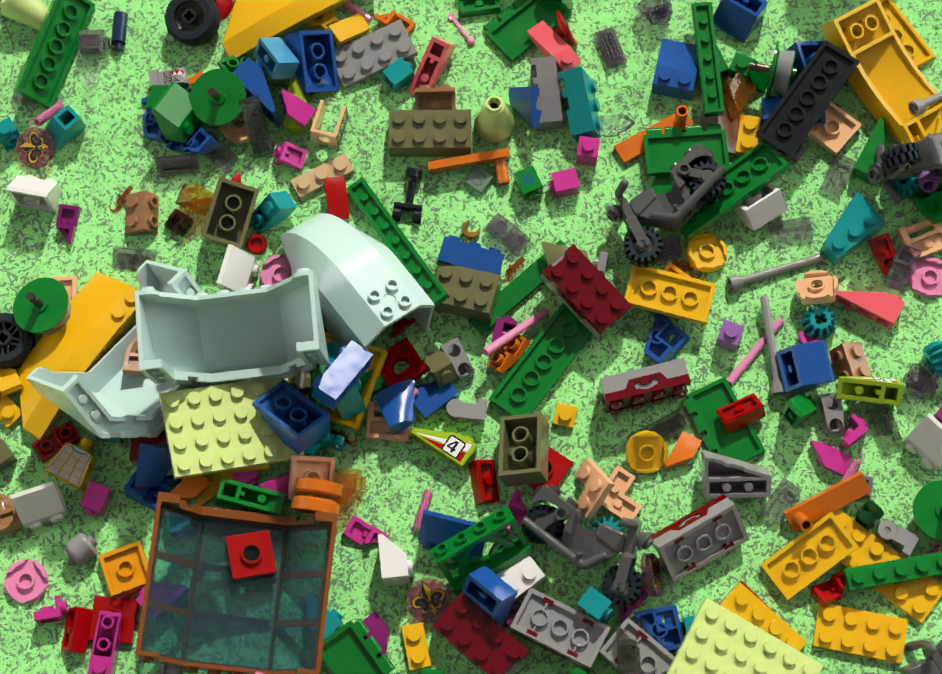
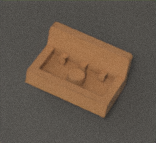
[414,84,456,110]
[125,190,159,235]
[829,342,872,378]

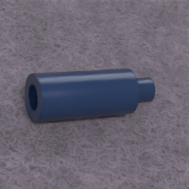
[111,11,128,52]

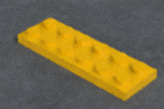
[833,509,942,624]

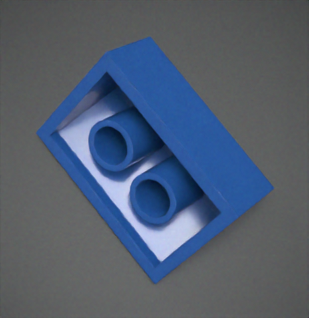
[418,509,487,558]

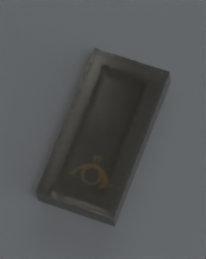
[867,404,903,451]

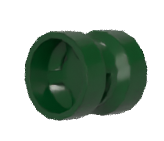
[853,500,884,531]

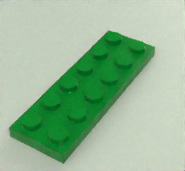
[14,0,96,109]
[679,142,790,241]
[489,303,593,416]

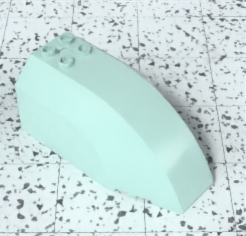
[280,213,435,350]

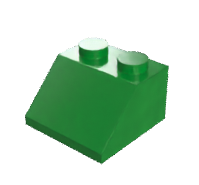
[151,82,201,143]

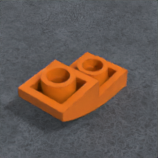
[487,335,531,373]

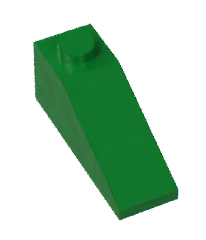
[851,117,885,185]
[215,477,286,516]

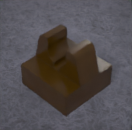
[164,209,194,237]

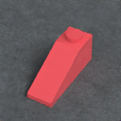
[526,21,581,72]
[408,36,456,95]
[835,291,905,330]

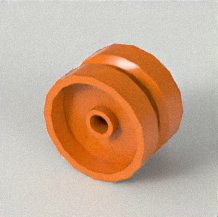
[291,477,344,516]

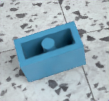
[254,37,299,79]

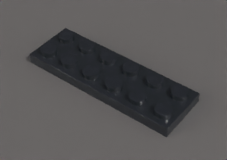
[755,40,860,159]

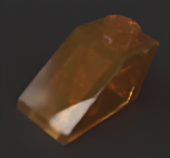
[722,72,757,123]
[176,183,214,217]
[333,469,367,515]

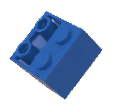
[713,0,768,43]
[776,340,835,395]
[462,565,518,626]

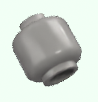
[64,533,98,565]

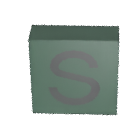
[465,166,493,195]

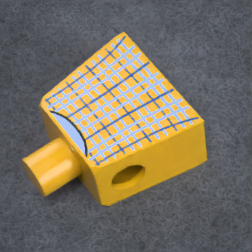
[45,437,97,492]

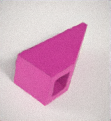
[87,610,122,674]

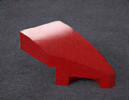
[867,233,897,275]

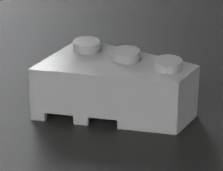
[530,56,566,131]
[702,450,771,499]

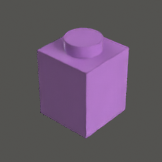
[715,319,745,352]

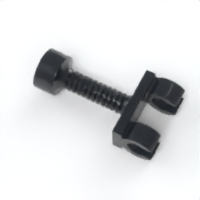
[392,168,423,224]

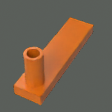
[613,105,694,165]
[427,148,510,185]
[783,471,871,532]

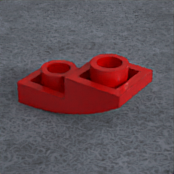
[323,176,350,219]
[32,420,81,464]

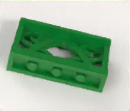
[430,506,534,597]

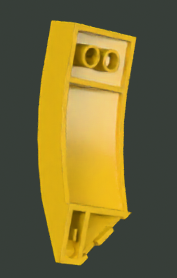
[222,0,354,58]
[820,0,942,144]
[17,272,138,441]

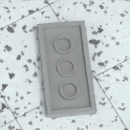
[335,19,418,89]

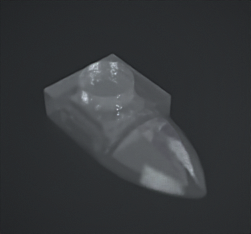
[599,114,635,137]

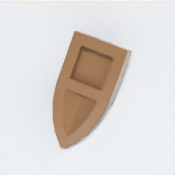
[123,337,144,376]
[0,493,23,535]

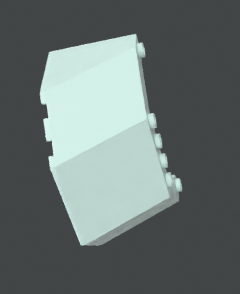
[26,260,203,438]
[134,268,329,387]

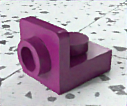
[492,316,518,342]

